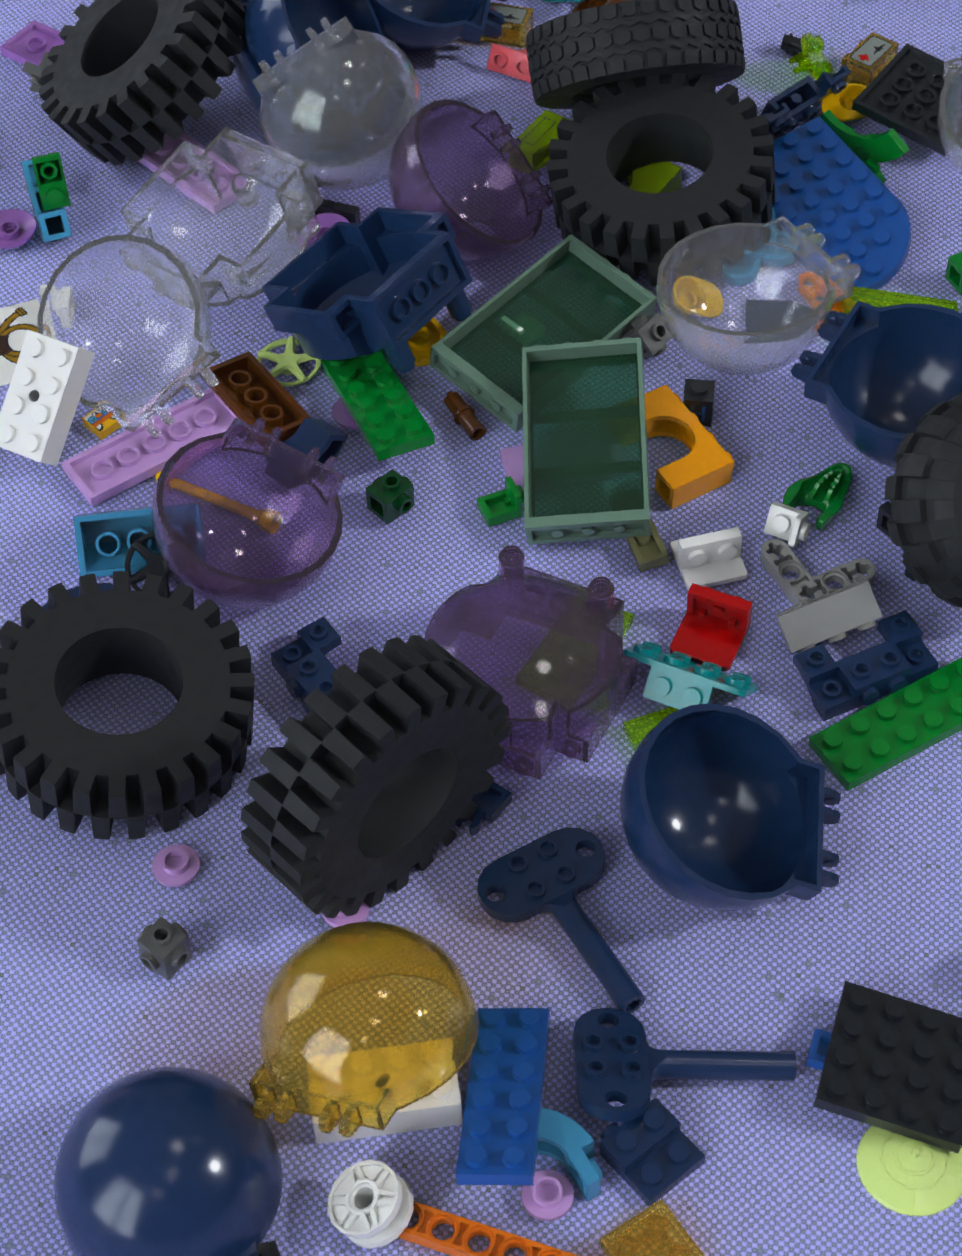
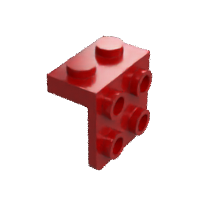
[670,583,753,671]

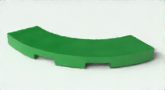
[820,109,910,163]

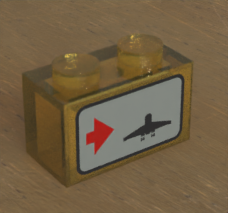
[479,2,533,48]
[841,32,899,86]

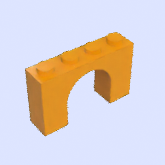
[605,385,734,510]

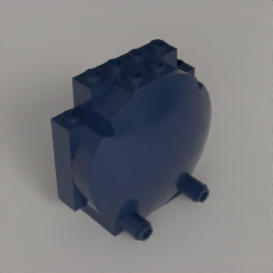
[262,207,473,374]

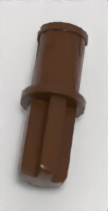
[444,391,487,441]

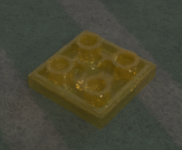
[599,1199,705,1256]

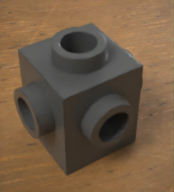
[620,312,674,358]
[137,917,192,981]

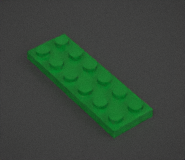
[320,351,435,461]
[808,657,962,791]

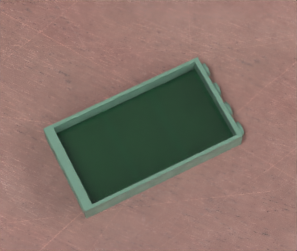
[430,234,657,432]
[522,337,652,545]

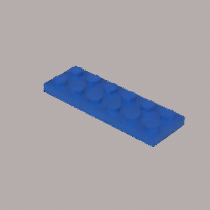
[455,1008,550,1185]

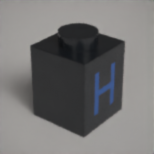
[683,379,715,427]

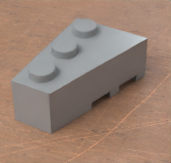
[774,577,883,653]

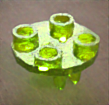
[789,32,833,80]

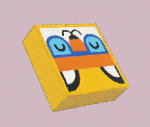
[82,403,124,440]

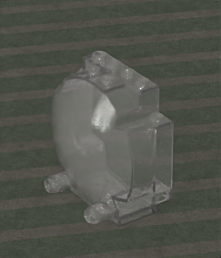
[118,127,324,310]

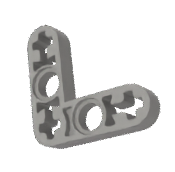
[760,539,876,606]

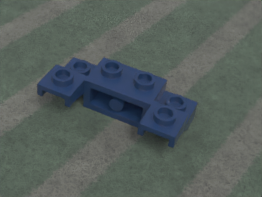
[759,65,851,136]
[793,610,939,721]
[270,616,342,714]

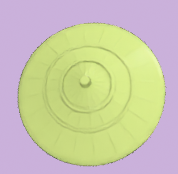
[856,1126,962,1216]

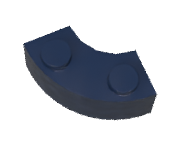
[264,418,348,488]

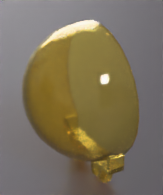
[249,921,479,1138]

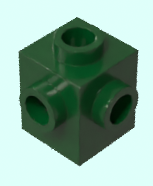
[365,469,415,525]

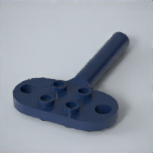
[477,827,645,1013]
[572,1008,797,1123]

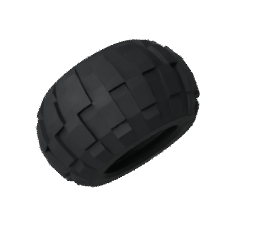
[884,392,962,607]

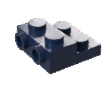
[600,1097,706,1207]

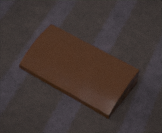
[200,351,311,446]

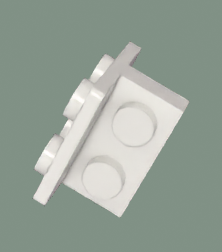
[670,527,748,591]

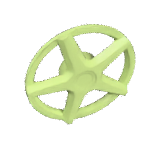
[257,336,321,387]

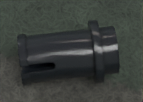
[780,33,815,58]

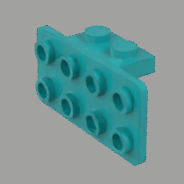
[623,641,758,710]

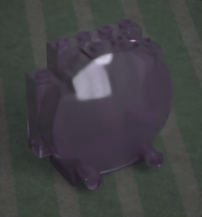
[424,545,637,780]

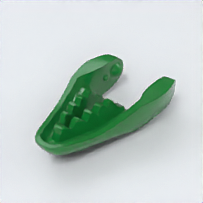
[783,463,852,531]

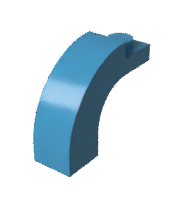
[21,159,72,242]
[537,1108,603,1201]

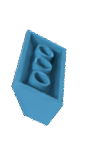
[73,501,205,577]

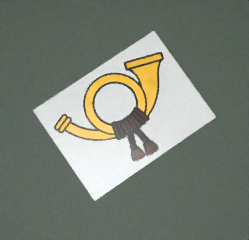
[0,299,51,386]

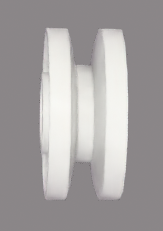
[327,1159,414,1249]

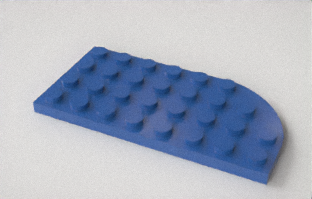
[772,116,911,303]

